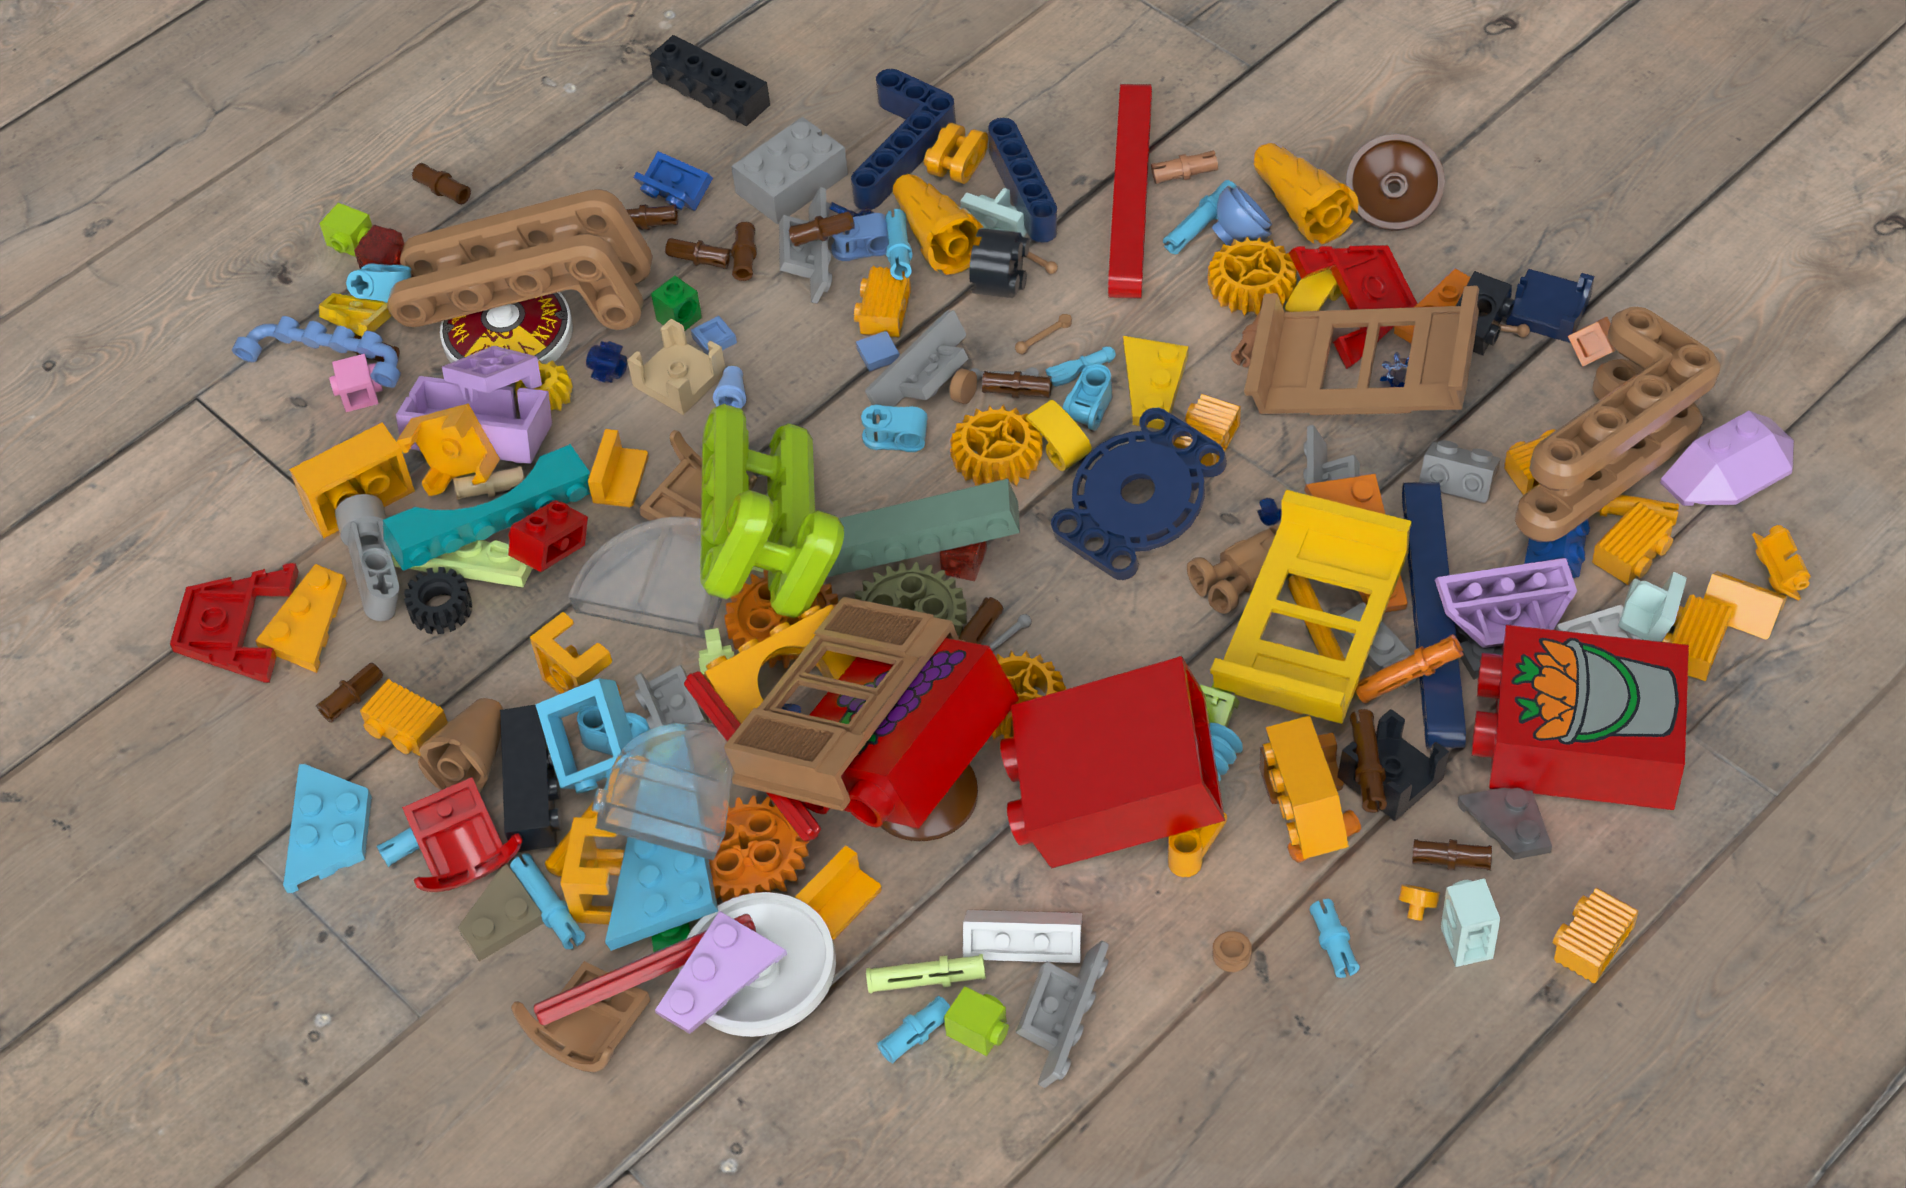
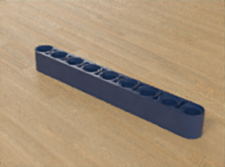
[1402,482,1466,749]

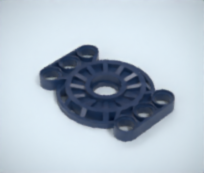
[1051,408,1227,580]

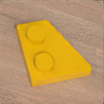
[319,293,392,337]

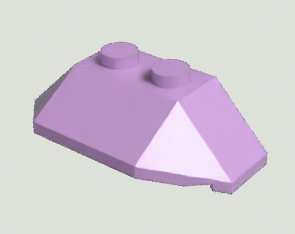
[1660,411,1794,506]
[1435,558,1577,648]

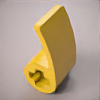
[1285,269,1342,312]
[1026,400,1092,471]

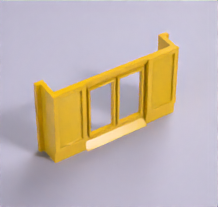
[1210,490,1412,724]

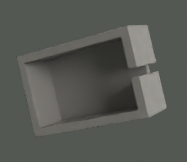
[731,117,848,225]

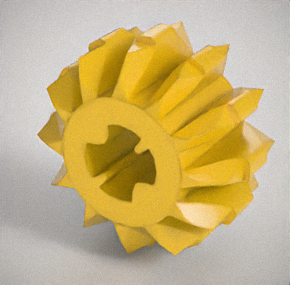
[515,360,573,411]

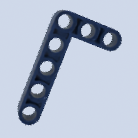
[851,69,956,210]

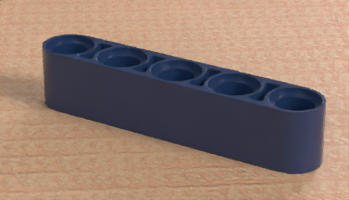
[988,117,1057,243]

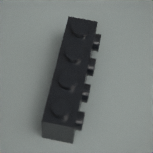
[649,35,770,127]
[500,705,562,852]

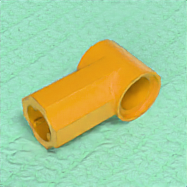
[1168,813,1227,877]

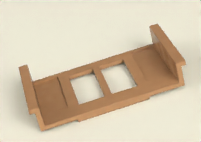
[1244,286,1479,415]
[724,597,965,811]

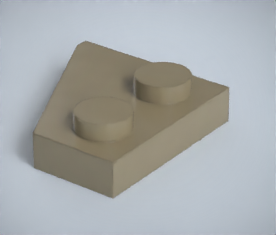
[458,864,543,962]

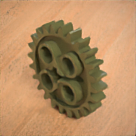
[855,562,967,636]

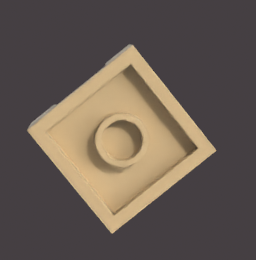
[627,319,725,415]

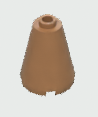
[418,698,503,792]

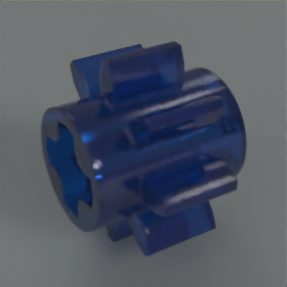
[586,341,628,383]
[1380,352,1410,387]

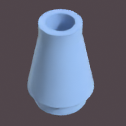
[713,366,746,409]

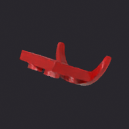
[402,777,522,892]

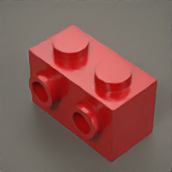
[508,500,588,572]

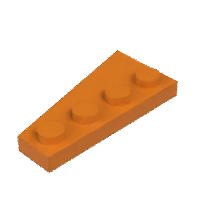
[1304,474,1408,613]

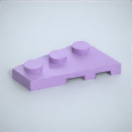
[655,911,787,1034]

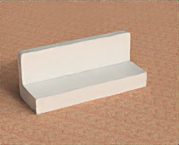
[963,910,1082,963]

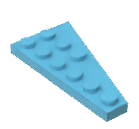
[605,734,718,951]

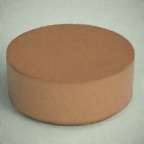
[950,368,977,404]
[1212,931,1252,972]

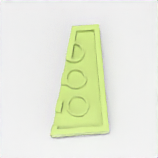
[391,540,533,587]

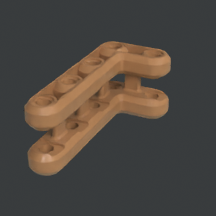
[387,189,653,330]
[1515,307,1720,542]

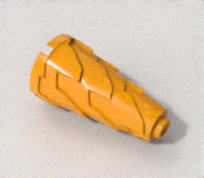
[1254,143,1359,245]
[893,174,984,275]

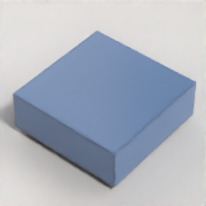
[691,316,737,355]
[856,331,899,372]

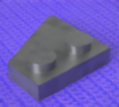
[1458,788,1552,860]

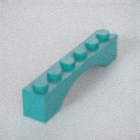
[383,444,590,571]

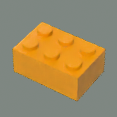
[289,422,415,539]
[1262,715,1349,859]

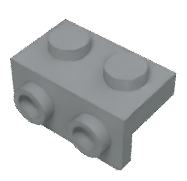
[1419,440,1501,503]
[635,665,709,739]

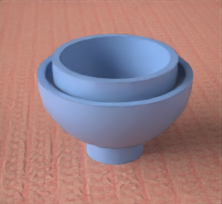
[1212,185,1272,246]

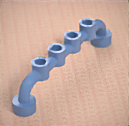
[232,316,401,388]

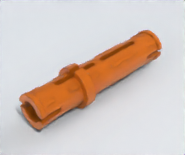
[1355,634,1464,704]

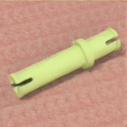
[866,954,986,993]

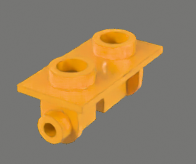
[1752,525,1811,601]

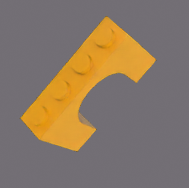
[704,604,856,724]

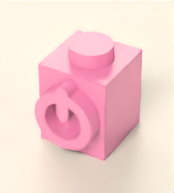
[329,354,383,412]

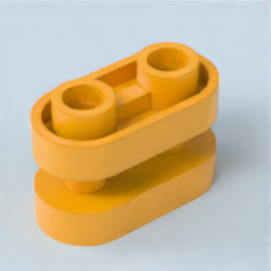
[924,123,988,184]

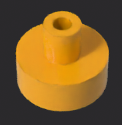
[1399,884,1440,921]

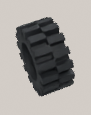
[404,567,472,634]

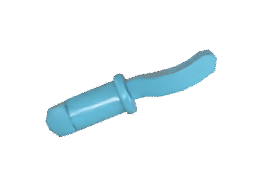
[1045,347,1116,387]

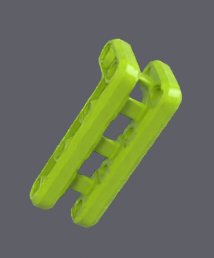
[700,404,844,619]

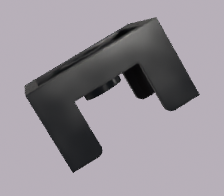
[1337,709,1449,821]

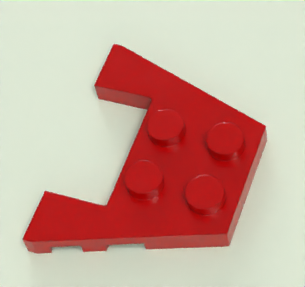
[1289,245,1418,369]
[170,563,299,683]

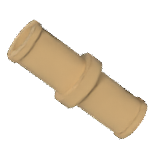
[453,466,524,500]

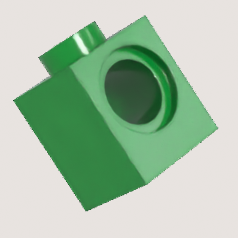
[651,275,702,331]

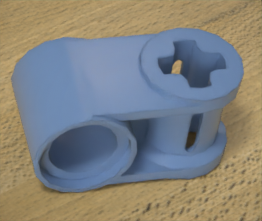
[832,213,889,261]

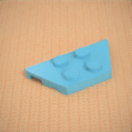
[283,764,372,893]

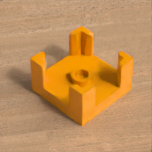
[397,403,500,496]
[530,612,621,712]
[560,817,625,925]

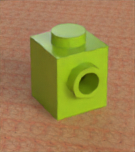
[319,203,376,257]
[944,986,1009,1056]

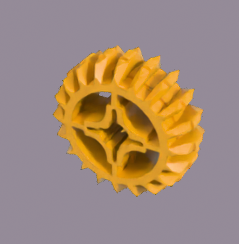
[1208,236,1297,316]
[950,404,1043,486]
[992,650,1066,739]

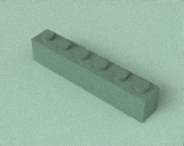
[827,479,1020,577]

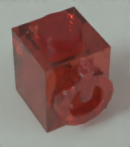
[354,225,404,269]

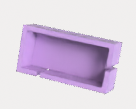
[396,376,552,464]

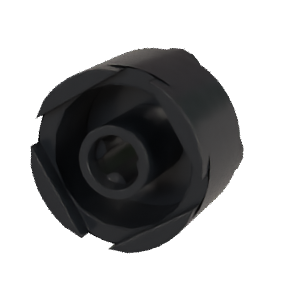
[969,228,1030,298]

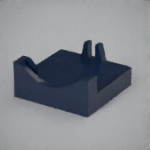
[1506,269,1595,343]

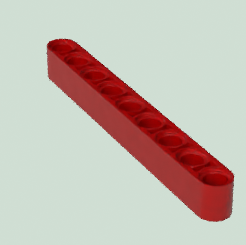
[1108,84,1152,299]

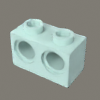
[1441,879,1500,967]

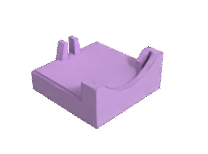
[442,346,542,402]

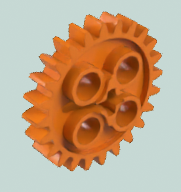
[724,569,838,668]
[701,795,809,903]

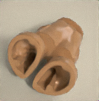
[1187,525,1279,614]

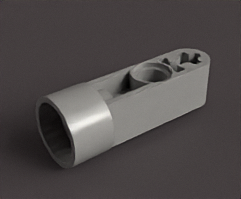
[335,494,399,621]

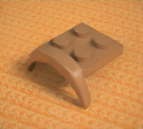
[640,430,757,548]
[511,961,650,1072]

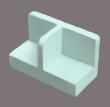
[960,188,1027,237]
[1618,572,1687,642]

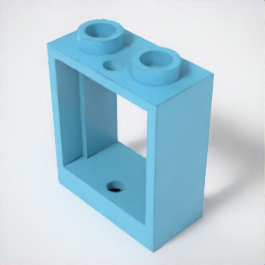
[535,678,641,793]

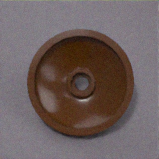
[1346,134,1445,231]
[881,764,978,842]

